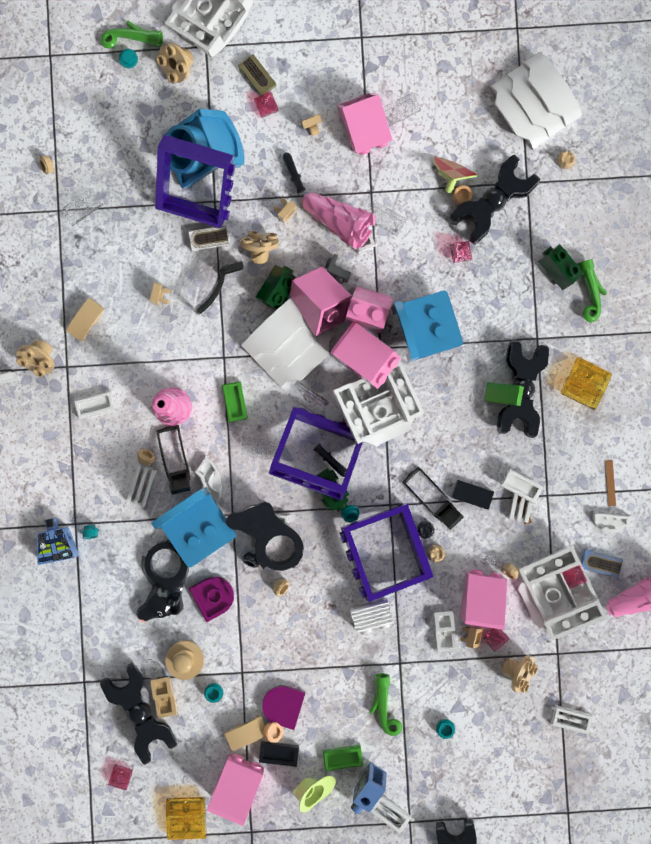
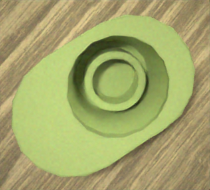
[293,775,336,813]

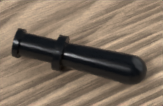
[282,152,306,193]
[313,443,347,477]

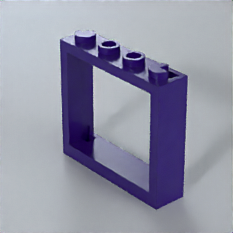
[155,135,236,228]
[269,407,363,501]
[339,504,434,602]

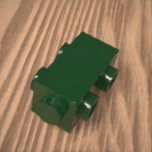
[538,244,584,290]
[256,265,297,310]
[315,468,349,512]

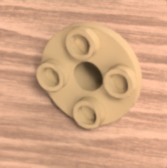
[156,42,193,83]
[240,231,279,264]
[16,340,55,377]
[165,640,204,680]
[502,655,538,693]

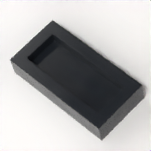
[451,480,494,510]
[259,741,299,767]

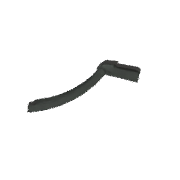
[196,261,244,315]
[156,425,191,495]
[402,467,464,530]

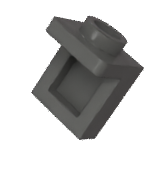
[325,254,351,284]

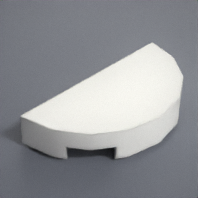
[592,512,631,533]

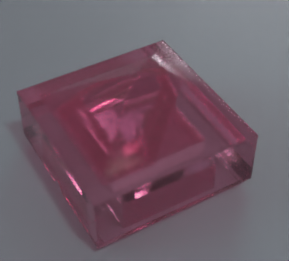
[254,91,279,118]
[450,241,473,263]
[562,565,588,589]
[482,628,510,652]
[108,764,133,790]

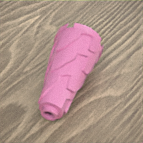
[302,192,376,250]
[152,387,192,426]
[605,576,651,617]

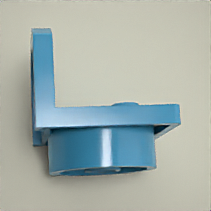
[163,109,244,188]
[391,290,463,363]
[151,487,237,567]

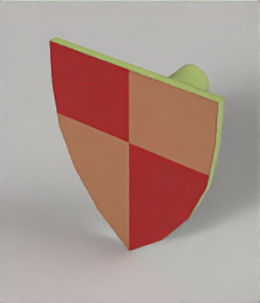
[434,156,477,193]

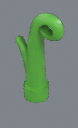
[100,21,163,48]
[577,259,607,322]
[369,673,402,736]

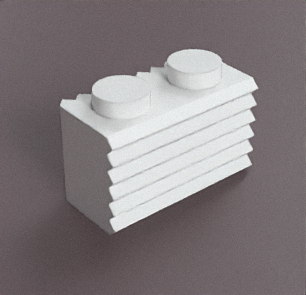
[350,598,394,635]

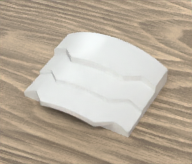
[165,0,254,57]
[490,52,582,150]
[241,297,336,387]
[331,361,424,446]
[518,545,607,641]

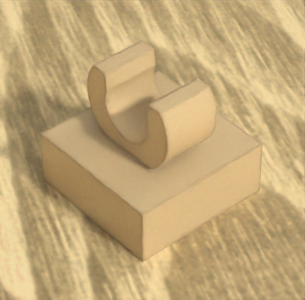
[300,114,322,136]
[273,198,297,224]
[150,283,172,306]
[460,626,484,648]

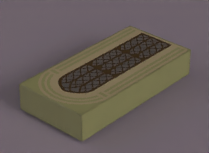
[238,54,277,97]

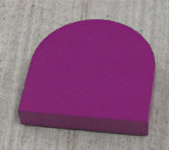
[189,576,234,623]
[262,685,306,730]

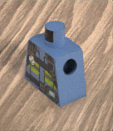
[37,518,79,565]
[351,762,387,814]

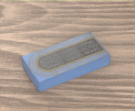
[581,549,623,578]

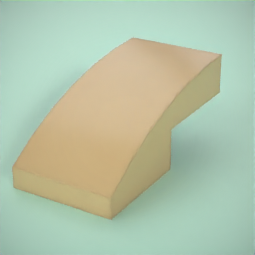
[66,298,105,342]
[150,677,178,719]
[223,716,265,751]

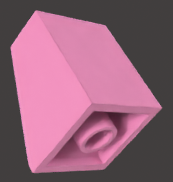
[336,92,392,155]
[290,267,352,336]
[345,286,393,334]
[330,321,401,389]
[459,569,507,630]
[207,753,264,826]

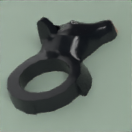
[226,500,304,571]
[136,540,189,622]

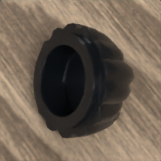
[417,521,435,539]
[242,552,259,568]

